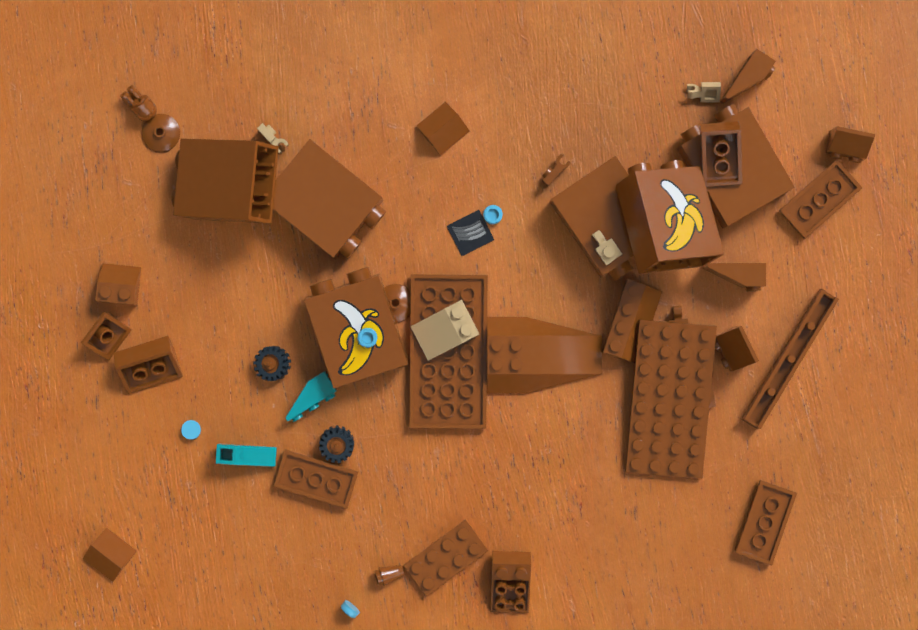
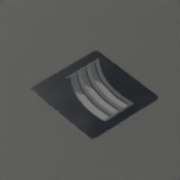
[447,210,494,256]

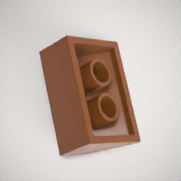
[113,336,183,394]

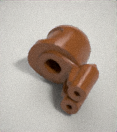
[120,85,157,121]

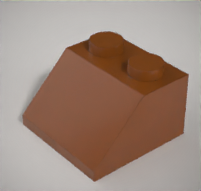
[826,126,875,163]
[95,263,141,305]

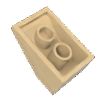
[411,300,479,361]

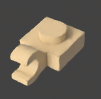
[687,82,721,102]
[257,123,289,154]
[592,230,622,265]

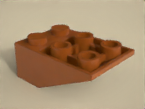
[490,551,531,613]

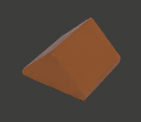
[416,102,470,156]
[81,312,131,360]
[83,528,137,582]

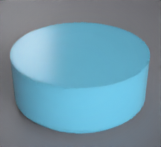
[483,205,503,224]
[358,328,378,348]
[181,420,201,439]
[341,600,360,618]

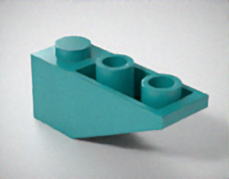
[286,371,338,422]
[216,443,277,466]

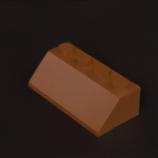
[602,279,662,363]

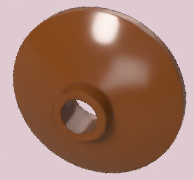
[142,114,180,152]
[385,284,411,322]

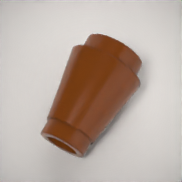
[374,565,404,586]

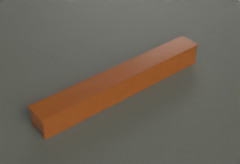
[741,289,839,429]

